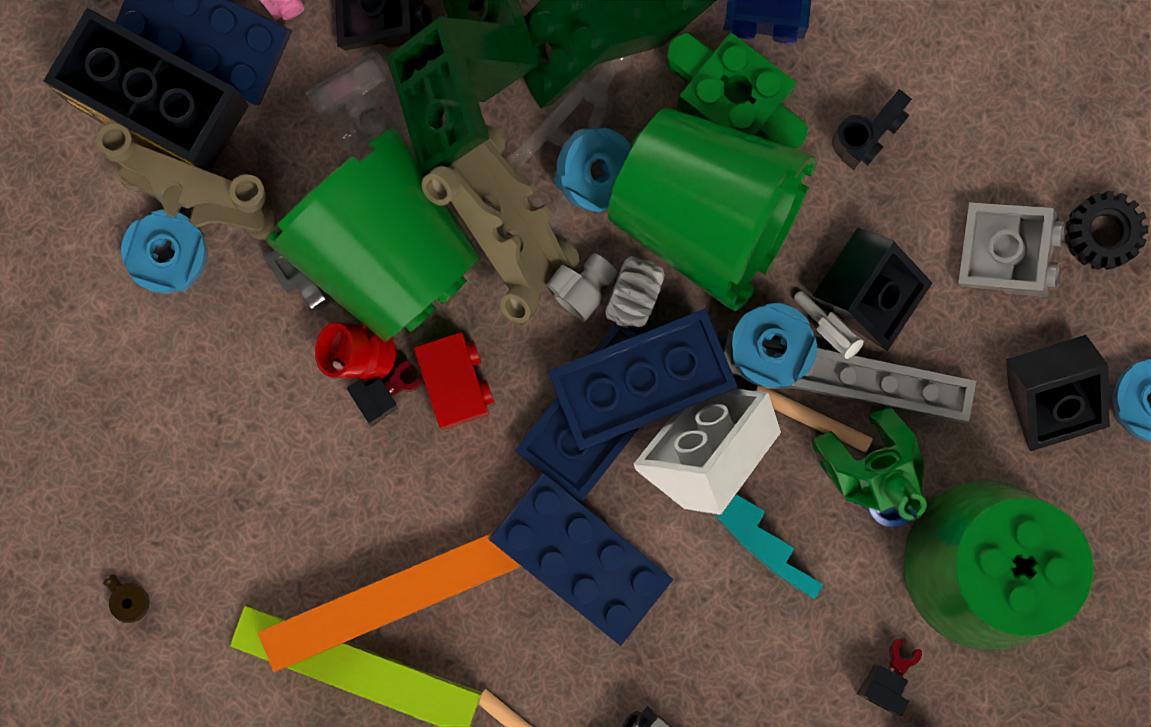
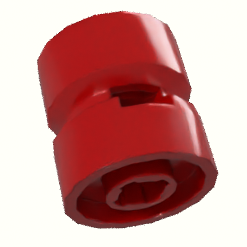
[315,322,396,381]

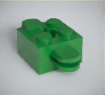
[666,32,808,150]

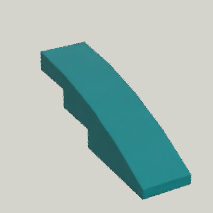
[711,494,824,599]

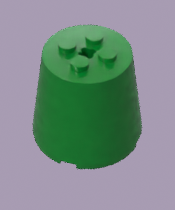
[608,107,816,311]
[265,127,481,342]
[903,481,1094,651]

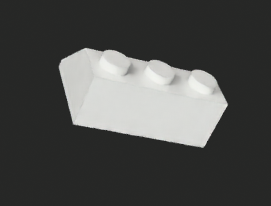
[634,389,781,515]

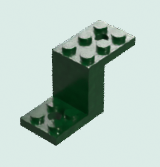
[387,0,539,175]
[522,0,717,109]

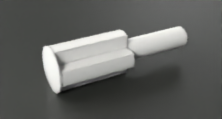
[794,291,864,359]

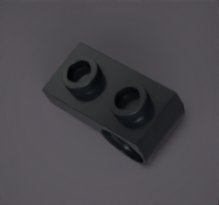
[832,89,912,170]

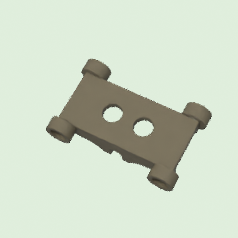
[96,123,277,240]
[422,125,579,323]

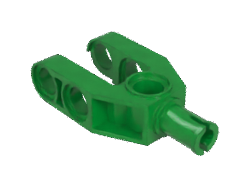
[811,406,927,520]

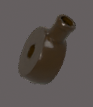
[103,574,150,623]

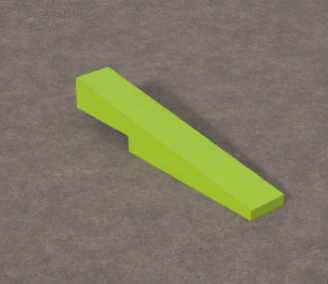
[230,606,483,727]

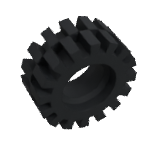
[1065,191,1148,270]

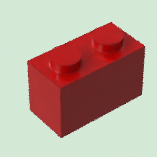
[414,332,494,431]

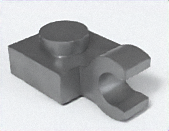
[263,250,330,313]

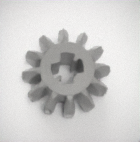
[605,256,665,330]

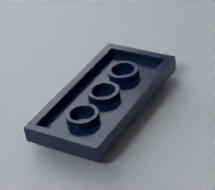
[115,0,293,105]
[548,308,738,451]
[515,322,640,503]
[488,472,674,646]

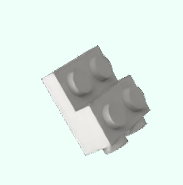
[958,202,1065,297]

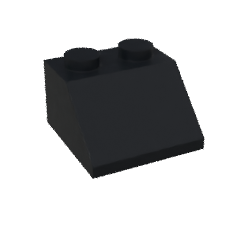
[812,227,932,351]
[1006,335,1110,452]

